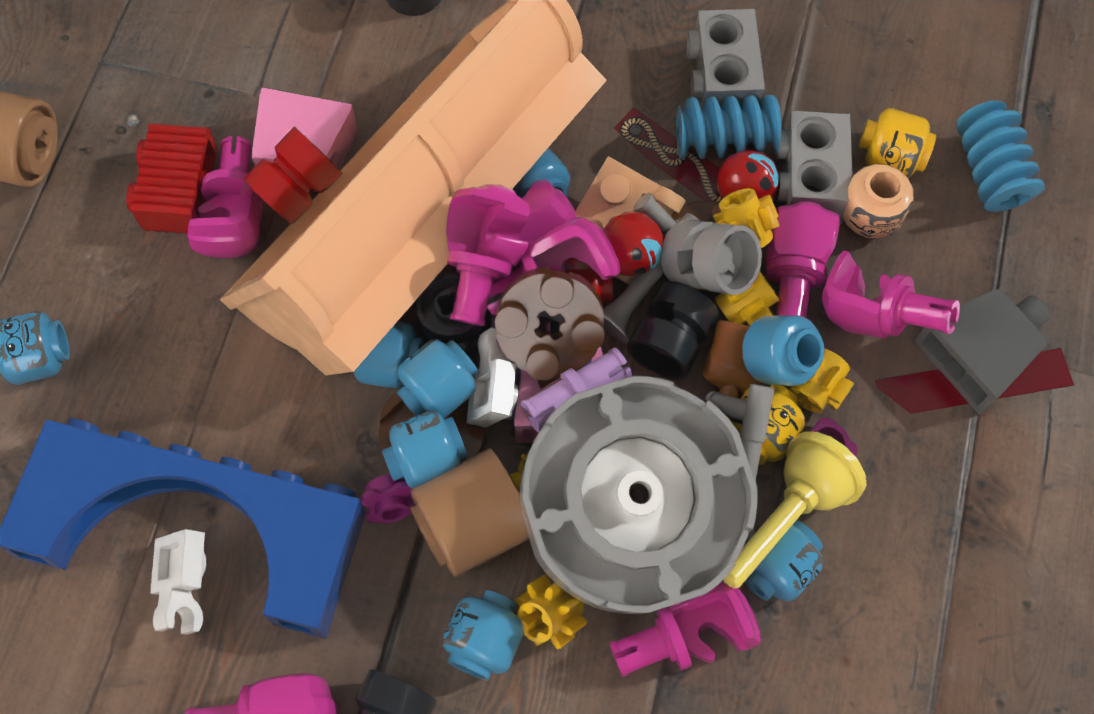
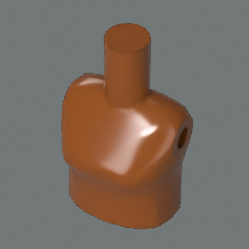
[703,320,763,398]

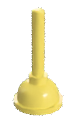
[723,432,867,588]

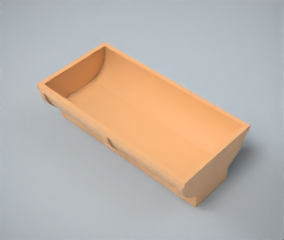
[219,0,607,376]

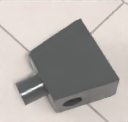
[914,289,1050,415]

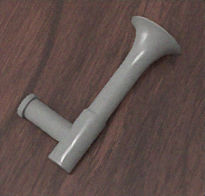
[603,193,700,344]
[705,384,775,541]

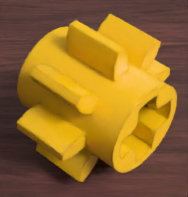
[713,188,779,248]
[715,270,779,326]
[789,348,854,413]
[515,574,587,649]

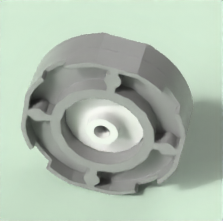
[519,376,757,614]

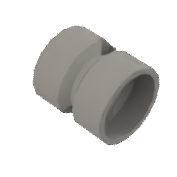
[661,220,762,295]

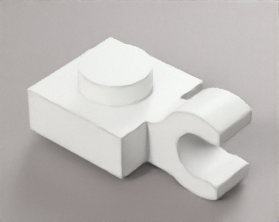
[467,327,518,428]
[150,529,206,635]

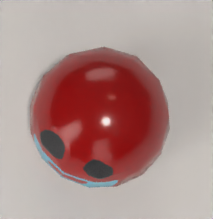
[717,149,779,201]
[603,211,664,277]

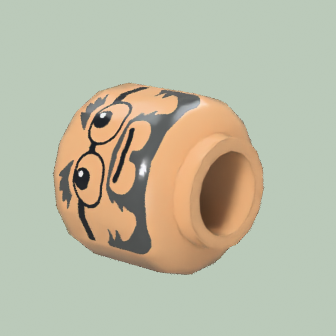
[843,164,914,239]

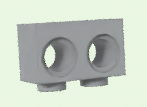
[686,9,765,110]
[775,111,852,224]

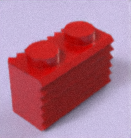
[126,123,218,235]

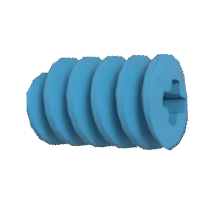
[676,95,781,160]
[956,100,1045,212]

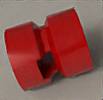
[243,126,343,225]

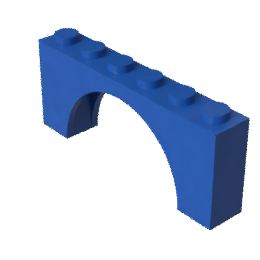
[0,418,365,639]

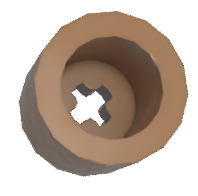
[0,91,58,188]
[410,448,530,578]

